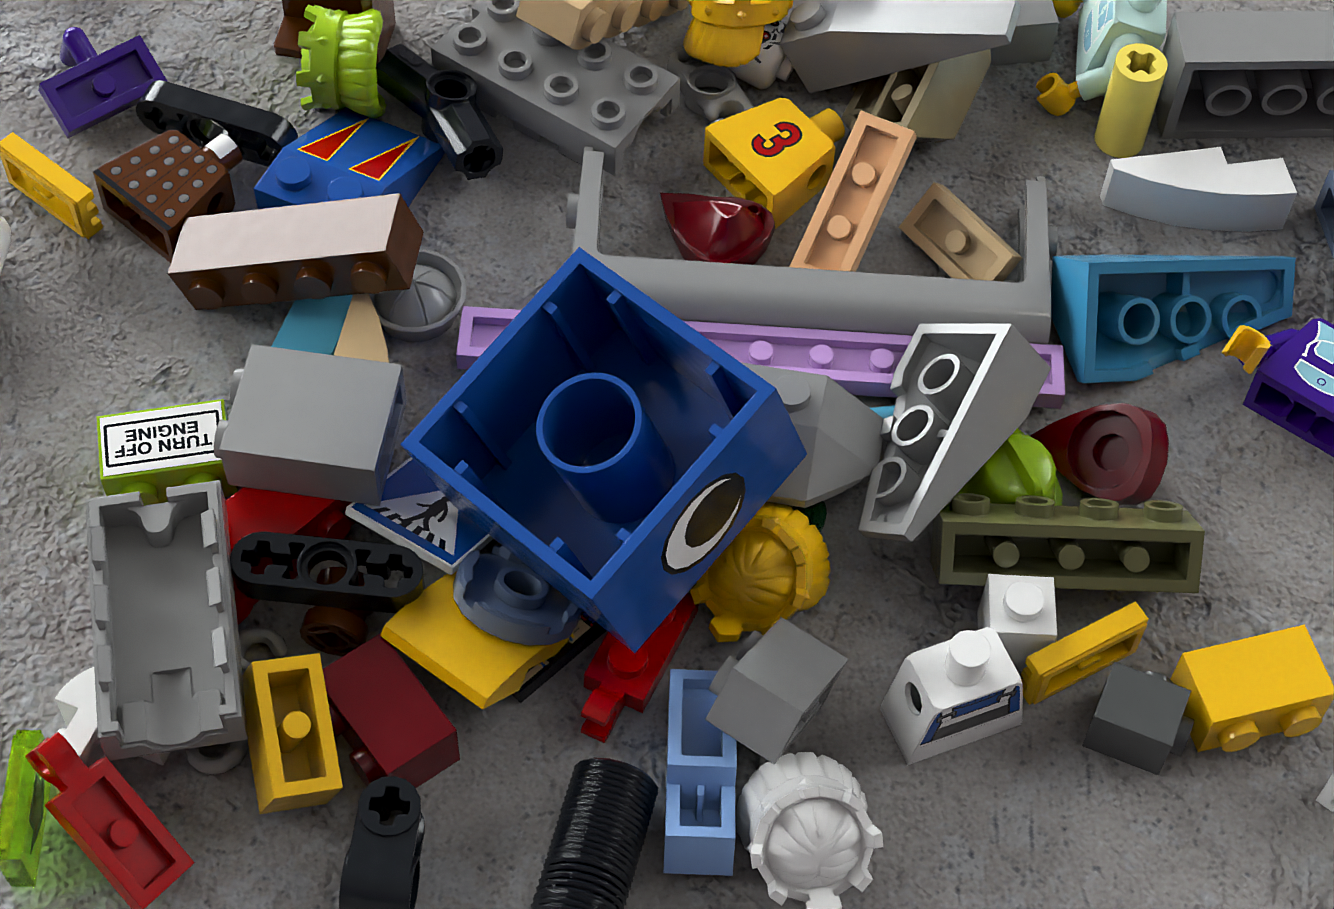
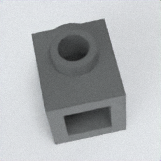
[1082,662,1195,775]

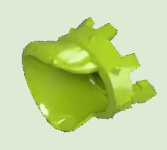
[296,4,387,119]

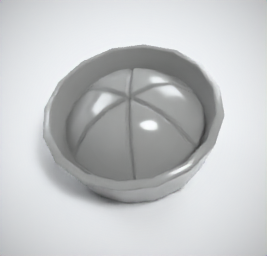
[369,250,466,342]

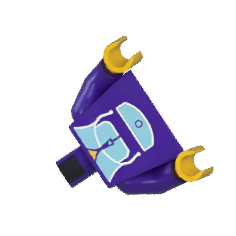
[1221,318,1334,457]

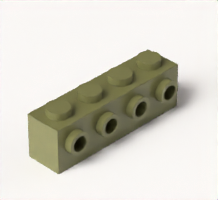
[930,493,1205,593]

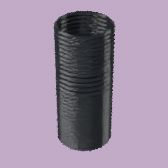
[531,757,658,909]

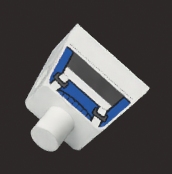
[880,627,1023,765]

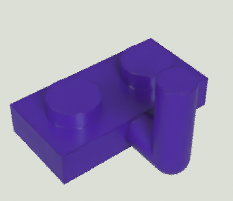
[38,27,168,139]

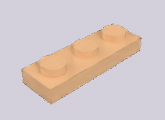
[789,110,917,272]

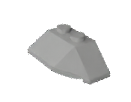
[741,362,883,508]

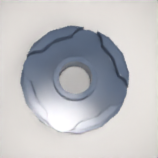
[453,545,583,646]

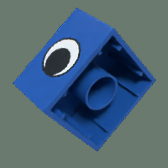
[400,247,807,653]

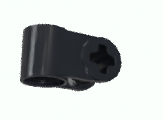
[339,776,425,909]

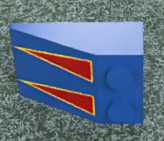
[253,108,445,209]

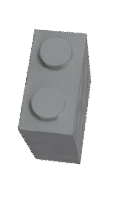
[214,344,406,506]

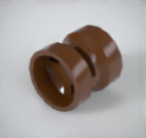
[300,567,373,656]

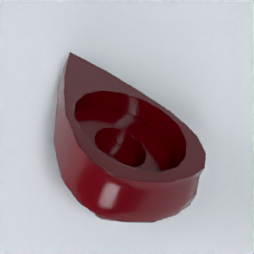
[660,192,775,265]
[1030,403,1169,505]

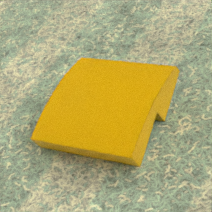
[380,571,570,710]

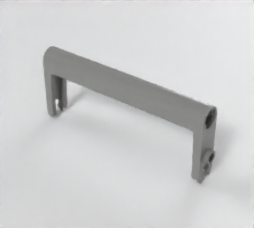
[566,146,1058,344]

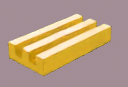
[0,132,103,239]
[1021,601,1149,705]

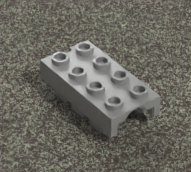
[431,0,680,176]
[85,480,248,761]

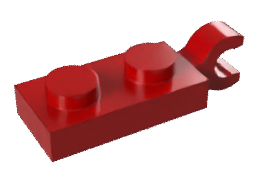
[581,593,699,743]
[25,732,195,909]

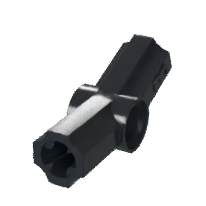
[376,43,503,180]

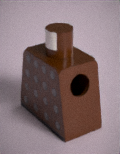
[93,130,243,263]

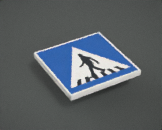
[345,457,494,575]

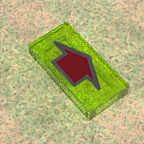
[0,730,51,887]

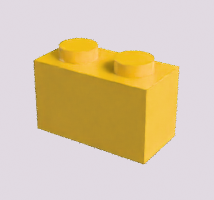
[1170,624,1334,752]
[242,653,343,814]

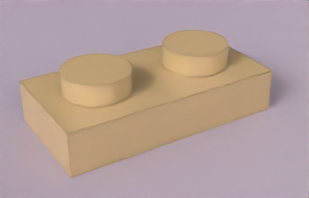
[899,182,1022,282]

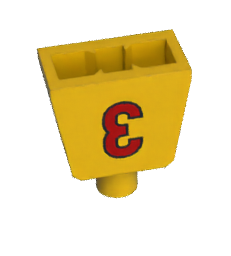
[703,97,845,229]

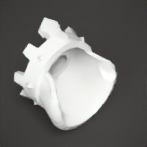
[735,752,883,909]

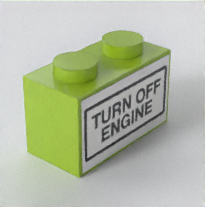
[96,399,238,506]

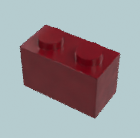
[323,633,460,788]

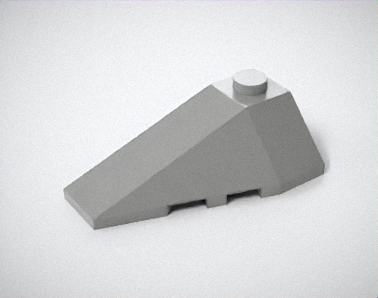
[780,0,1021,94]
[858,323,1051,542]

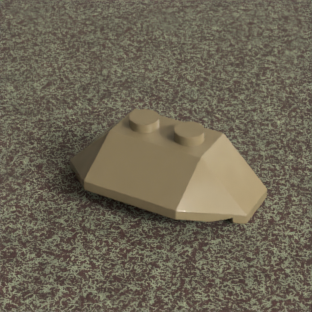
[841,49,991,144]

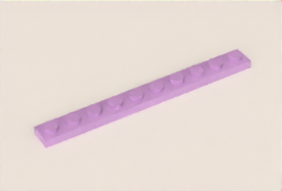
[456,306,1065,409]

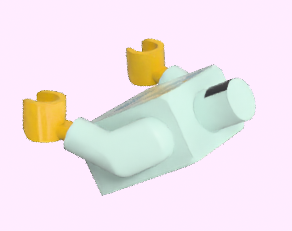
[1036,0,1167,116]

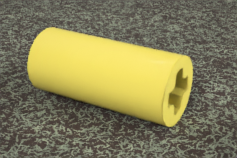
[1094,43,1168,158]

